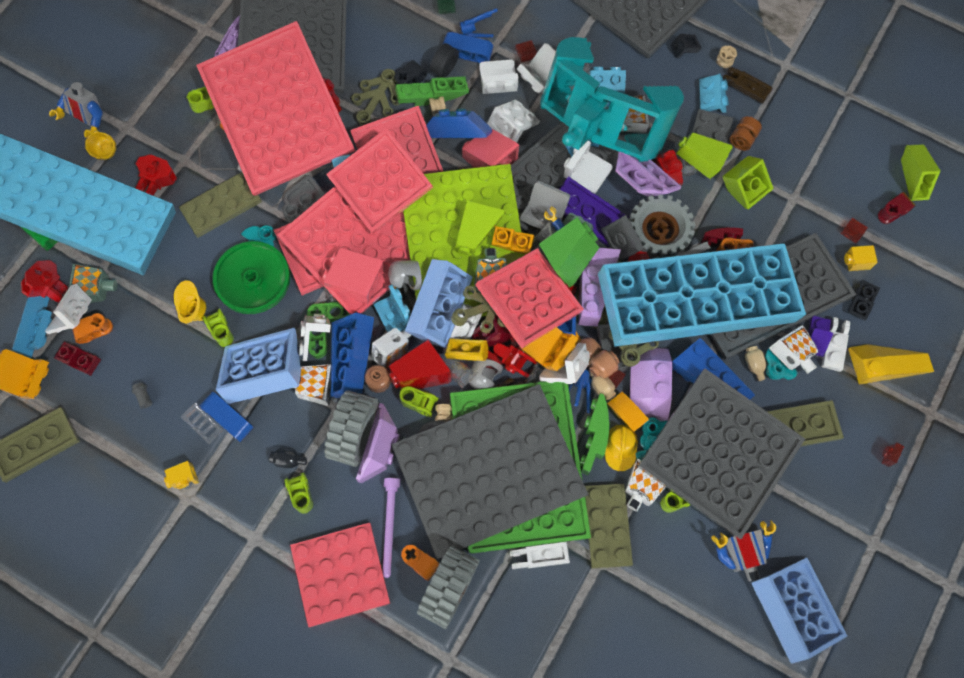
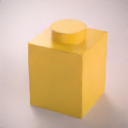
[844,245,878,271]

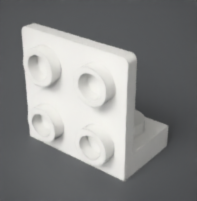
[487,100,540,142]
[45,284,92,334]

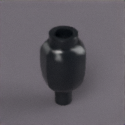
[269,448,307,468]

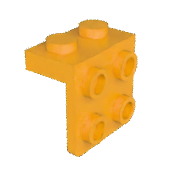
[520,328,578,371]
[0,349,49,399]

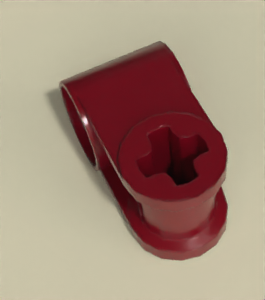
[878,192,916,224]

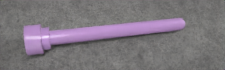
[383,478,400,578]

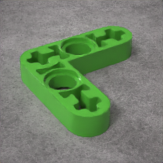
[307,302,363,359]

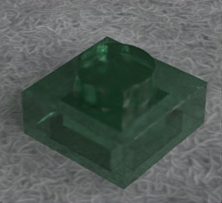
[437,0,456,14]

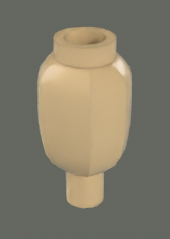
[745,346,766,381]
[588,369,616,400]

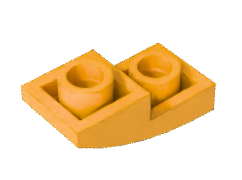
[492,226,535,254]
[607,392,649,433]

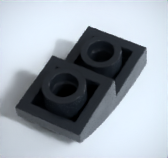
[848,280,880,321]

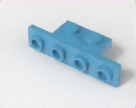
[12,296,52,359]

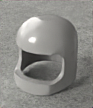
[388,260,422,290]
[468,359,503,390]

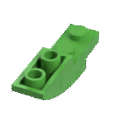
[395,76,469,107]
[580,393,609,475]

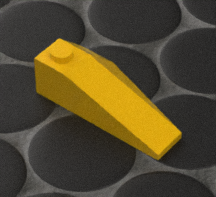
[848,344,934,385]

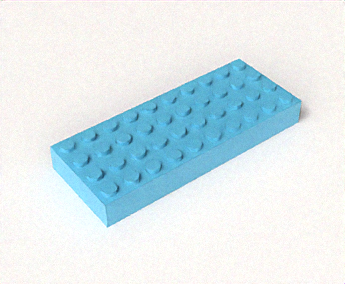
[0,134,176,276]
[598,244,806,347]

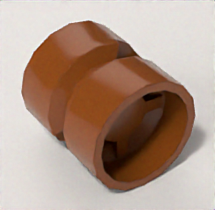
[729,116,762,151]

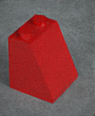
[388,340,452,390]

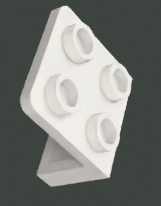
[517,43,556,93]
[480,60,518,94]
[563,141,613,193]
[299,314,330,361]
[539,343,590,384]

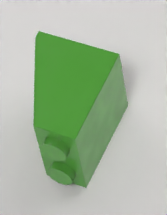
[539,217,599,287]

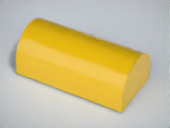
[445,339,488,361]

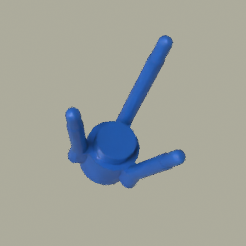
[459,8,498,38]
[568,370,591,414]

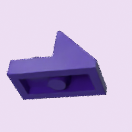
[808,316,833,357]

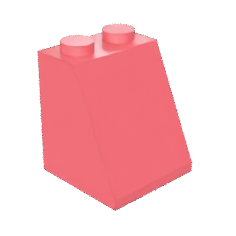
[462,129,519,168]
[322,248,383,305]

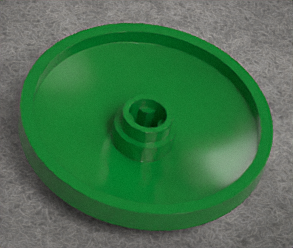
[213,241,290,314]

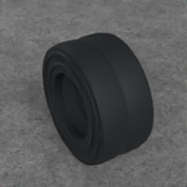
[430,43,459,78]

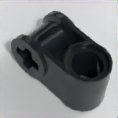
[395,60,427,84]

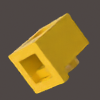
[164,461,199,489]

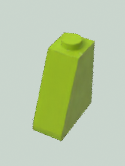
[676,132,733,179]
[901,144,940,201]
[455,201,504,255]

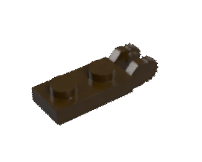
[722,67,773,104]

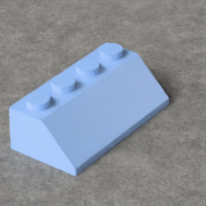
[405,259,472,348]

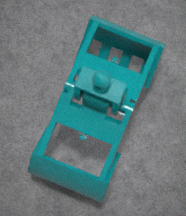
[540,37,684,162]

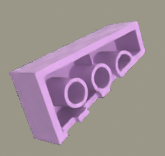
[578,248,621,327]

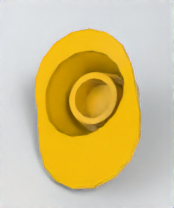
[174,280,206,324]
[605,425,638,471]

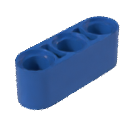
[443,32,494,63]
[199,391,254,442]

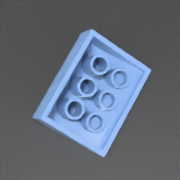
[216,328,301,404]
[751,558,847,664]

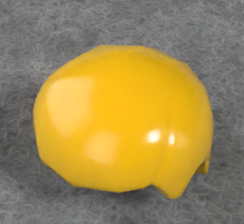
[85,131,116,160]

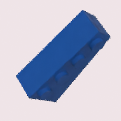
[331,313,374,399]
[672,338,755,400]

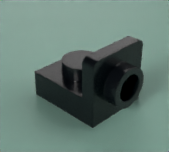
[670,34,702,58]

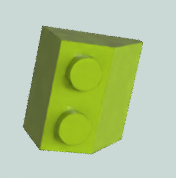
[722,156,774,209]

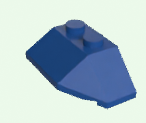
[426,109,492,138]

